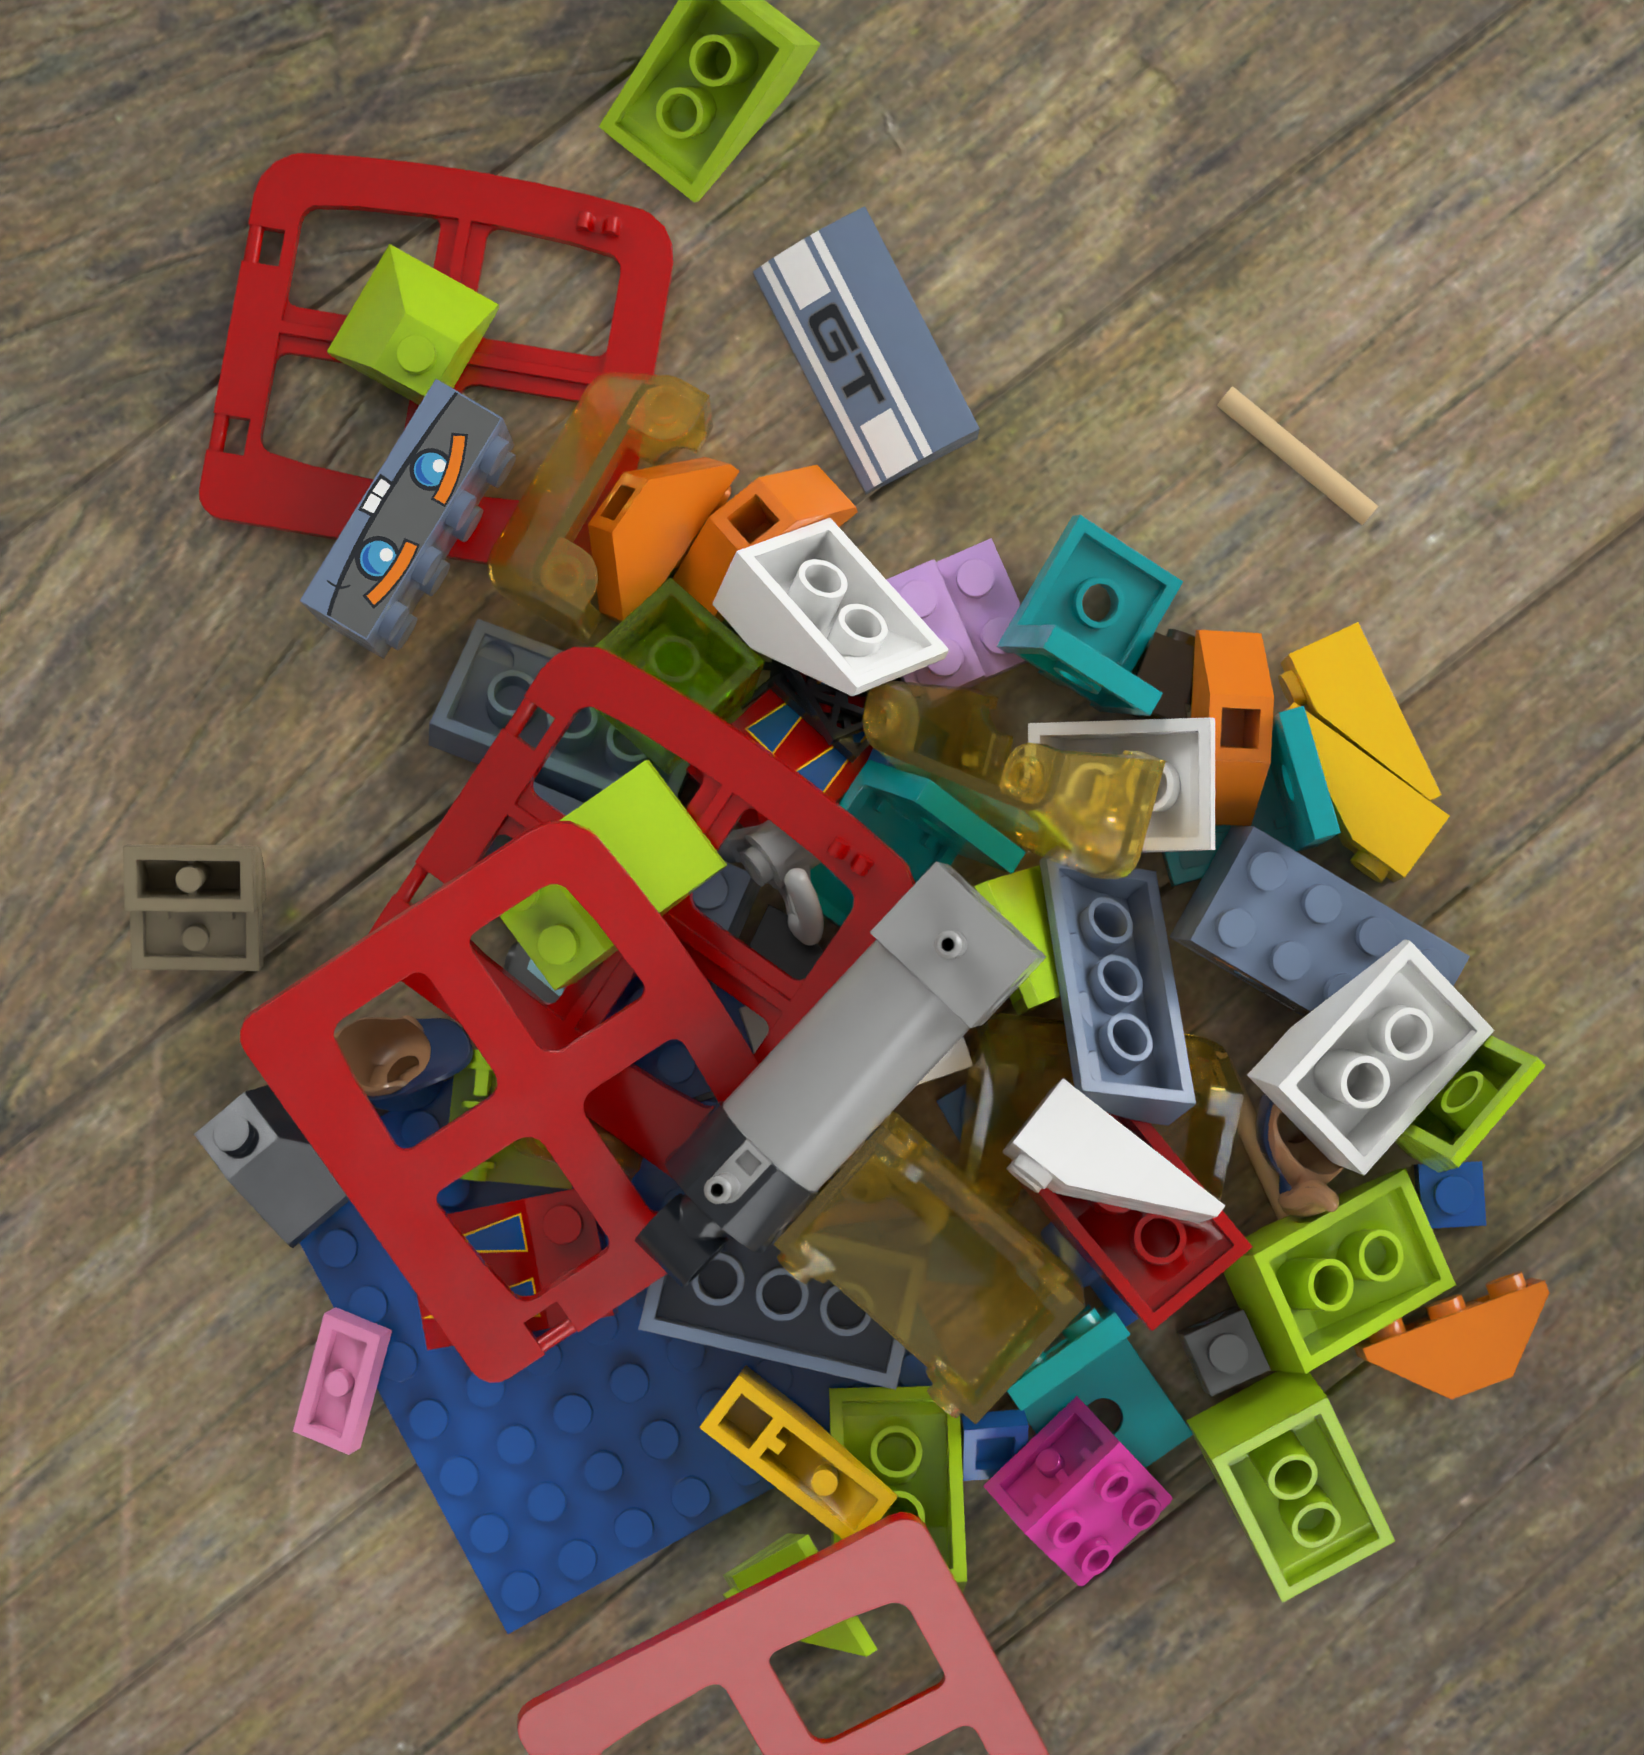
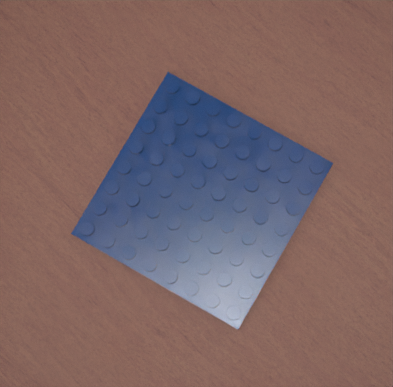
[300,977,960,1634]

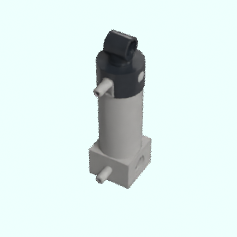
[634,862,1047,1288]

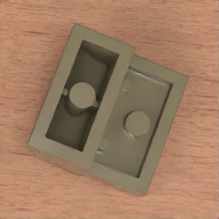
[123,844,267,971]

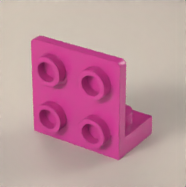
[983,1396,1173,1586]

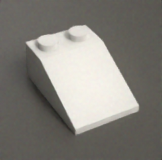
[713,518,949,696]
[1028,717,1215,854]
[1247,939,1495,1175]
[1002,1078,1225,1223]

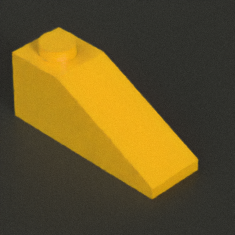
[1278,622,1442,802]
[1285,702,1450,883]
[699,1365,898,1539]

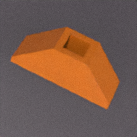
[588,457,740,628]
[671,465,858,630]
[1191,630,1274,826]
[1353,1271,1550,1400]

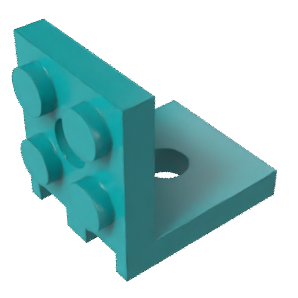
[996,515,1184,716]
[1162,706,1341,887]
[810,759,1026,928]
[998,1304,1193,1468]

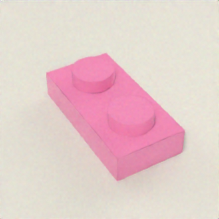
[293,1307,392,1455]

